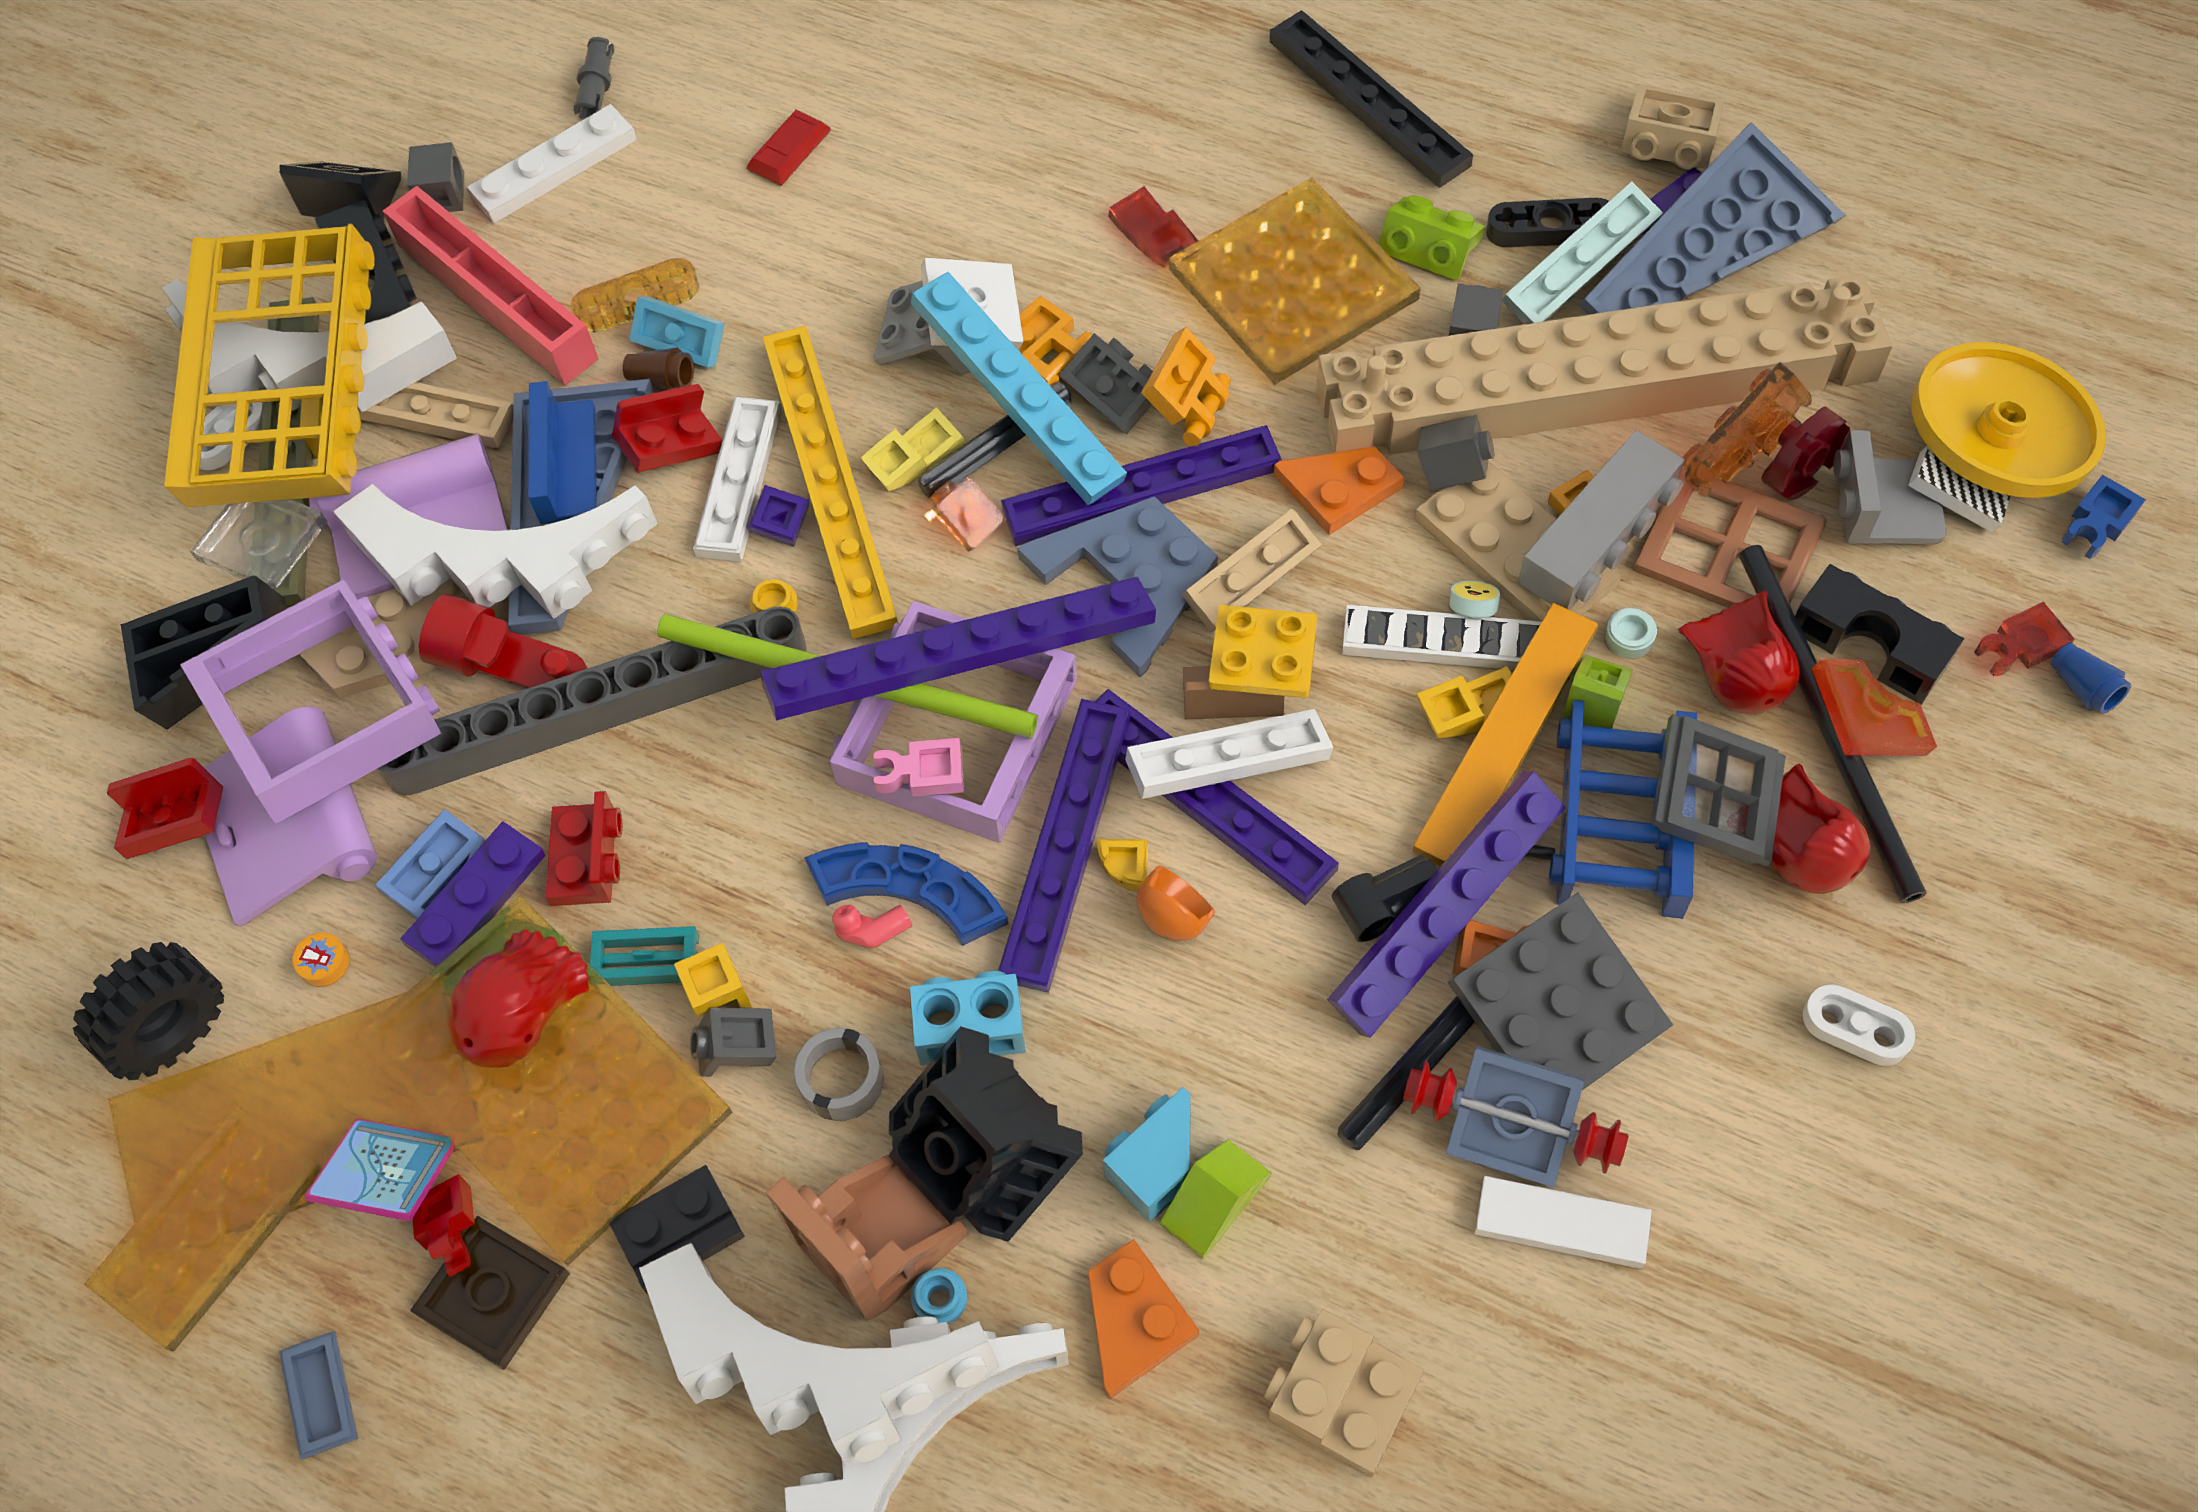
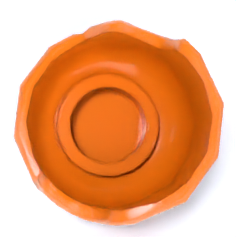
[1136,866,1215,941]

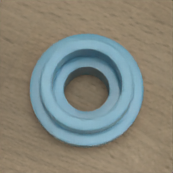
[911,1268,967,1324]

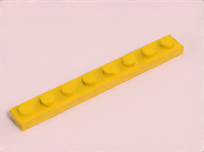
[762,325,898,640]

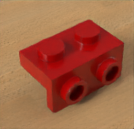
[107,758,224,860]

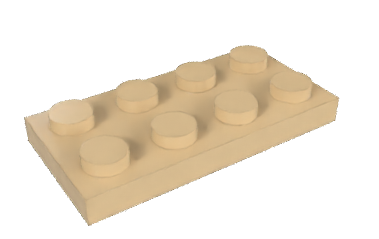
[1415,461,1622,622]

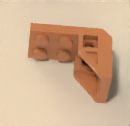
[766,1154,968,1321]

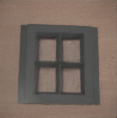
[1651,714,1786,866]

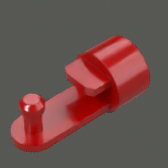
[419,594,588,689]

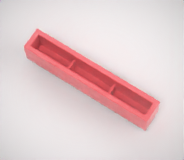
[383,186,599,386]

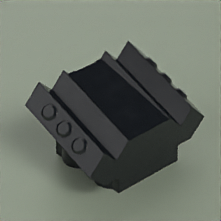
[889,1026,1083,1242]

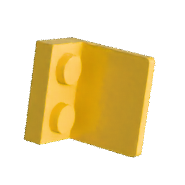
[1209,605,1318,698]

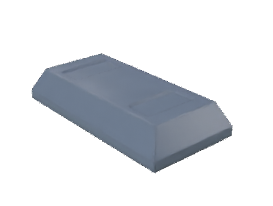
[279,1331,358,1460]

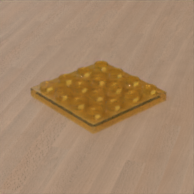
[1169,177,1421,385]

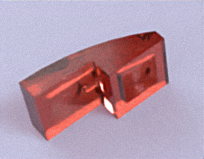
[1108,186,1199,268]

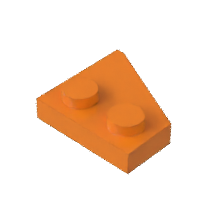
[1274,446,1404,535]
[1088,1239,1199,1399]

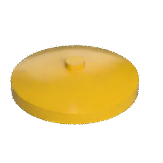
[1911,342,2106,498]

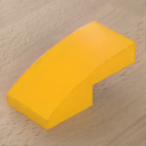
[1417,666,1512,739]

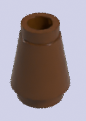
[622,348,694,391]

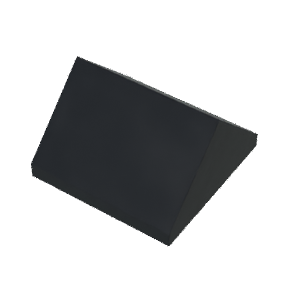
[279,161,401,220]

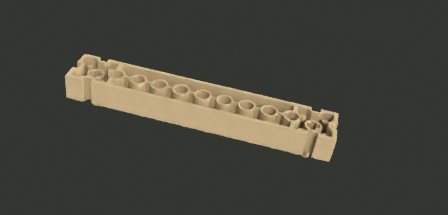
[1317,274,1893,455]

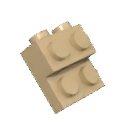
[1620,84,1724,170]
[1264,1308,1425,1477]

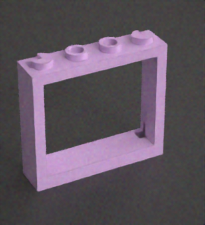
[180,579,441,825]
[829,601,1078,843]

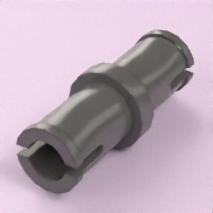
[573,37,615,119]

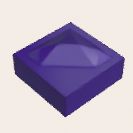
[748,485,810,547]

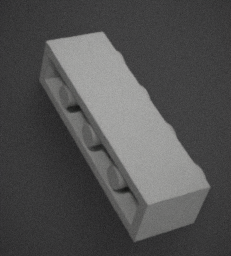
[1518,430,1685,610]

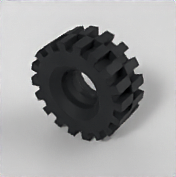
[73,942,224,1081]

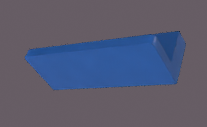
[528,381,597,524]

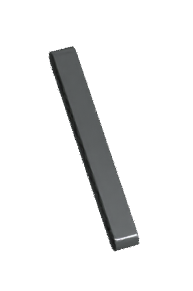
[378,606,807,796]

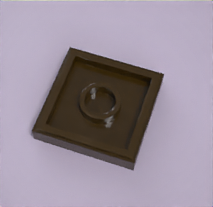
[410,1215,570,1370]

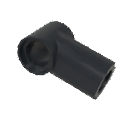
[1331,854,1437,943]

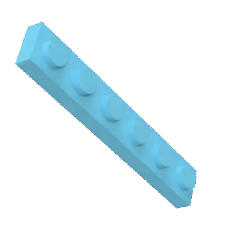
[910,272,1127,506]

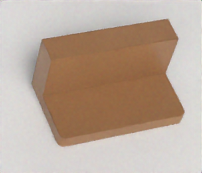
[1183,666,1285,720]

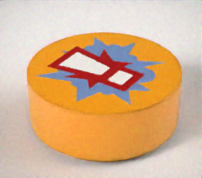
[292,932,350,987]

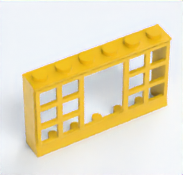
[164,224,375,507]

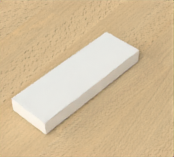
[1474,1176,1652,1269]

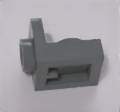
[690,1008,777,1077]

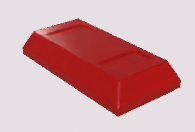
[747,109,831,186]

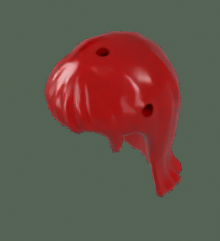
[1678,590,1800,715]
[1726,764,1870,894]
[448,929,589,1068]

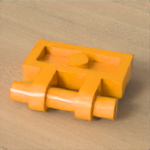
[1019,295,1092,385]
[1141,327,1231,446]

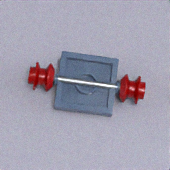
[1403,1046,1629,1187]

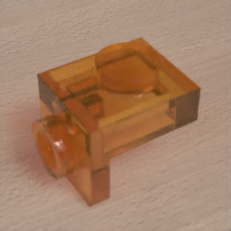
[924,476,1007,552]

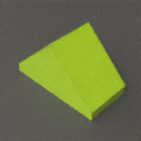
[1562,654,1633,728]
[1160,1139,1272,1259]

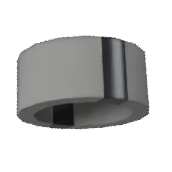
[794,1027,884,1121]

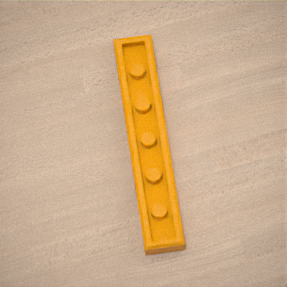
[1413,603,1598,866]

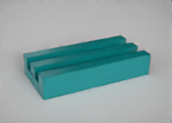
[589,926,699,987]

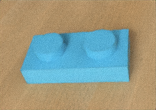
[629,296,725,367]

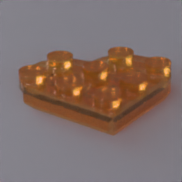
[1682,362,1812,496]

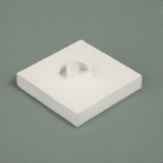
[921,258,1023,350]

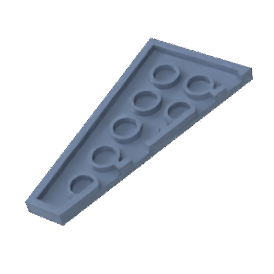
[1578,122,1846,315]
[508,379,653,634]

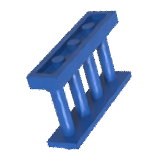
[1549,700,1697,919]

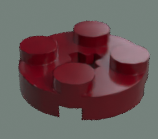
[1761,406,1850,500]

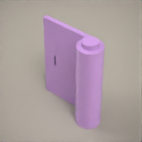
[309,434,508,599]
[204,707,378,927]

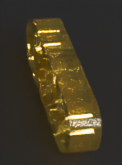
[571,258,699,333]

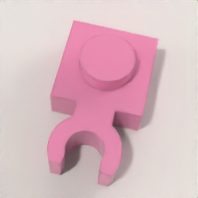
[873,738,964,797]

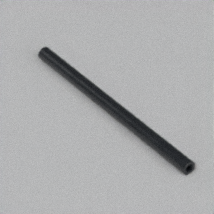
[1739,545,1927,903]

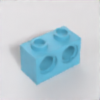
[910,971,1026,1065]

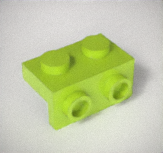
[1377,196,1486,280]

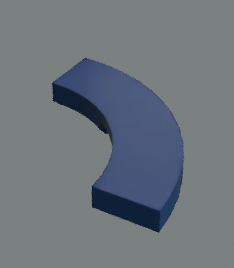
[804,842,1009,946]

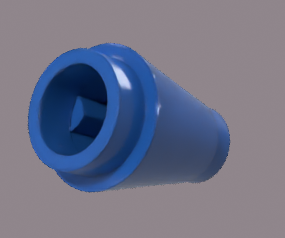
[2050,643,2131,714]

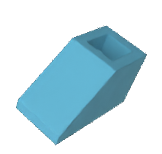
[1103,1087,1191,1223]

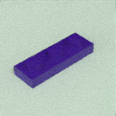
[400,821,546,974]

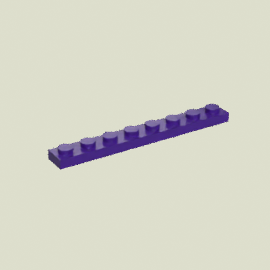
[760,577,1156,721]

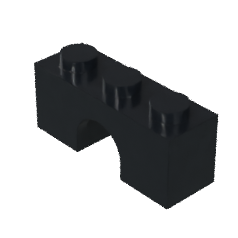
[1795,564,1965,705]

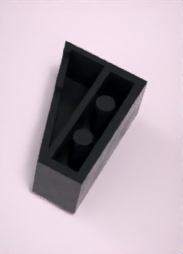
[121,575,287,730]

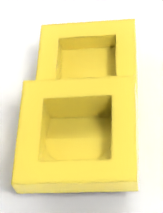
[860,407,967,491]

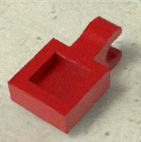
[412,1174,475,1277]

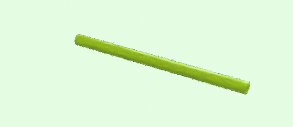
[657,614,1038,739]

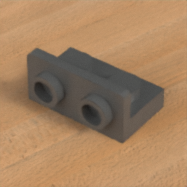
[1059,333,1153,434]

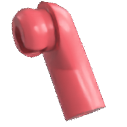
[832,905,913,948]

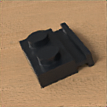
[608,1165,745,1294]

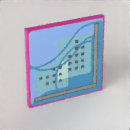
[305,1118,458,1222]

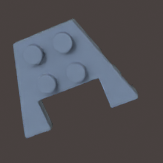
[1017,496,1218,677]

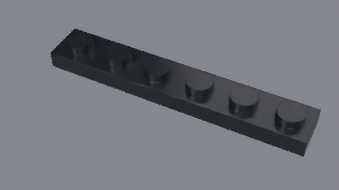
[1269,10,1473,188]

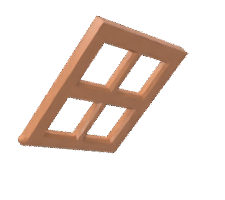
[1633,464,1827,608]

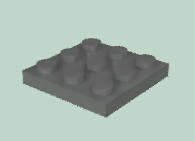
[1448,892,1673,1090]

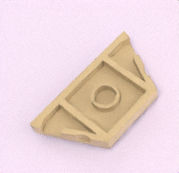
[299,578,460,698]

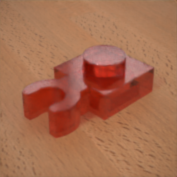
[1974,601,2075,676]

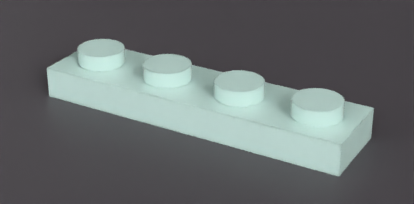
[1502,182,1663,324]

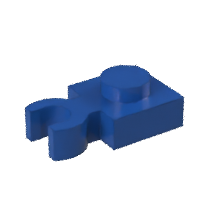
[2062,474,2146,559]

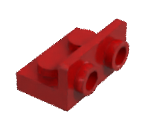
[612,384,722,473]
[545,791,623,906]

